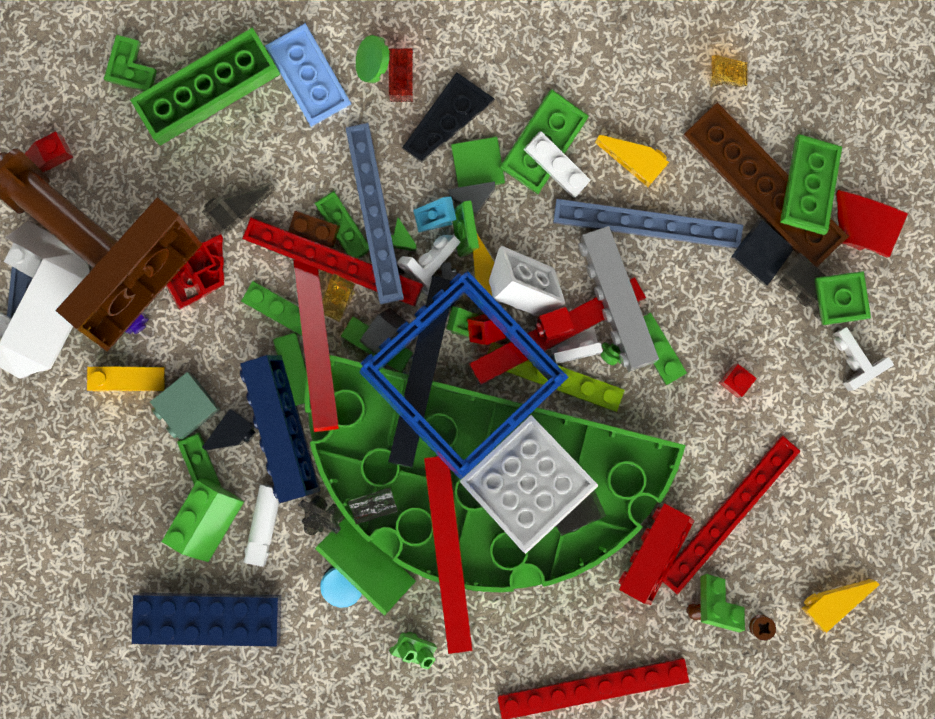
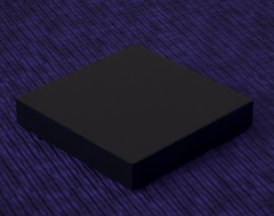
[731,219,794,286]

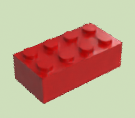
[618,503,695,605]

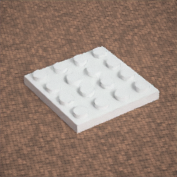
[460,415,598,554]

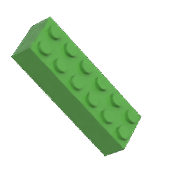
[130,27,280,146]

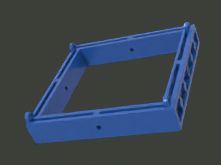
[360,271,568,480]

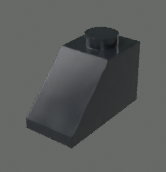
[202,409,256,450]

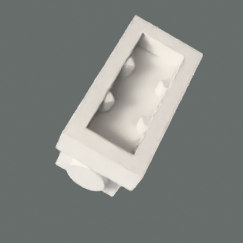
[397,235,460,295]
[833,327,894,391]

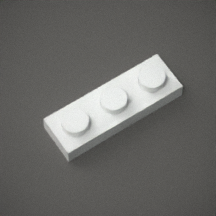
[523,132,591,198]

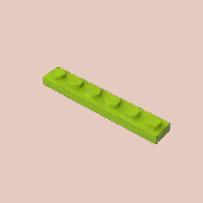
[487,342,625,412]

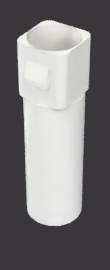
[244,484,279,567]

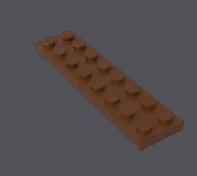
[683,102,849,270]

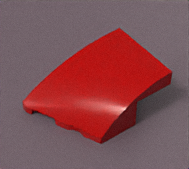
[836,190,908,258]
[166,234,224,310]

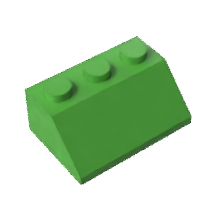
[161,477,245,562]

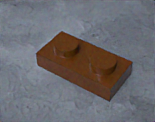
[288,211,340,248]

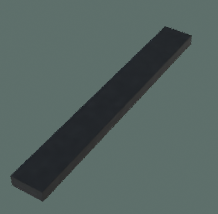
[388,276,451,468]

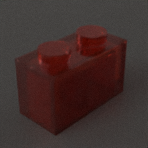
[389,48,414,102]

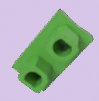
[389,632,437,669]

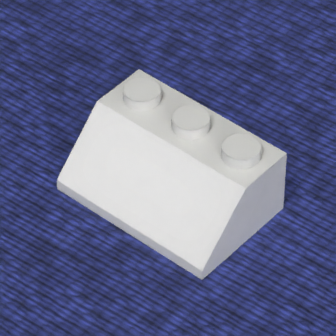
[489,246,565,317]

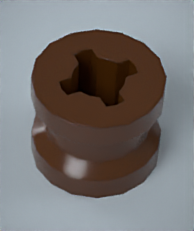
[749,615,776,641]

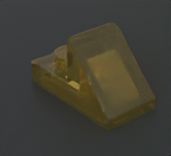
[710,55,747,87]
[322,274,356,322]

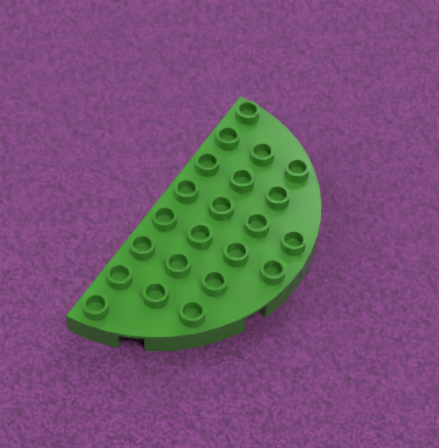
[305,355,686,592]

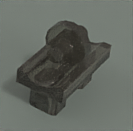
[348,488,398,525]
[298,495,343,535]

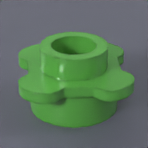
[601,342,621,365]

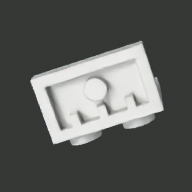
[551,326,603,364]

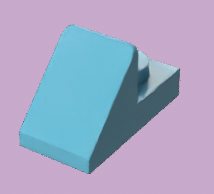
[413,197,457,232]

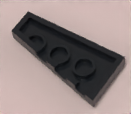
[402,72,495,163]

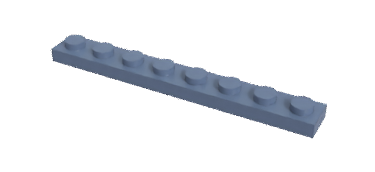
[346,123,404,304]
[553,199,743,249]

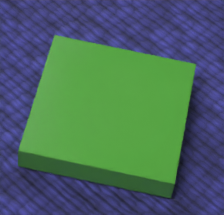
[451,137,505,188]
[452,201,479,257]
[815,271,871,325]

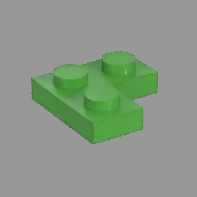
[104,35,157,91]
[700,574,745,632]

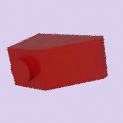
[24,131,73,173]

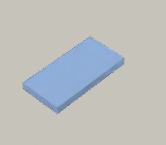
[265,23,351,127]

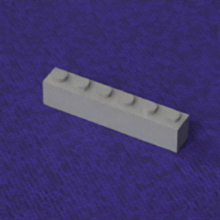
[578,226,659,372]

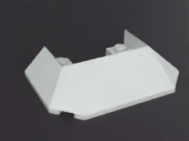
[0,221,90,379]

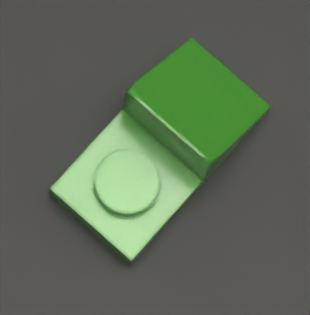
[390,217,417,252]
[446,306,478,338]

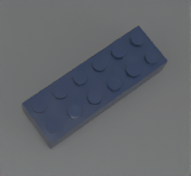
[240,355,321,504]
[132,593,281,647]

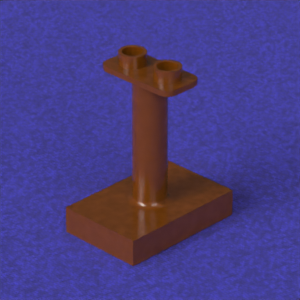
[0,148,202,352]

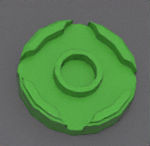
[356,35,389,84]

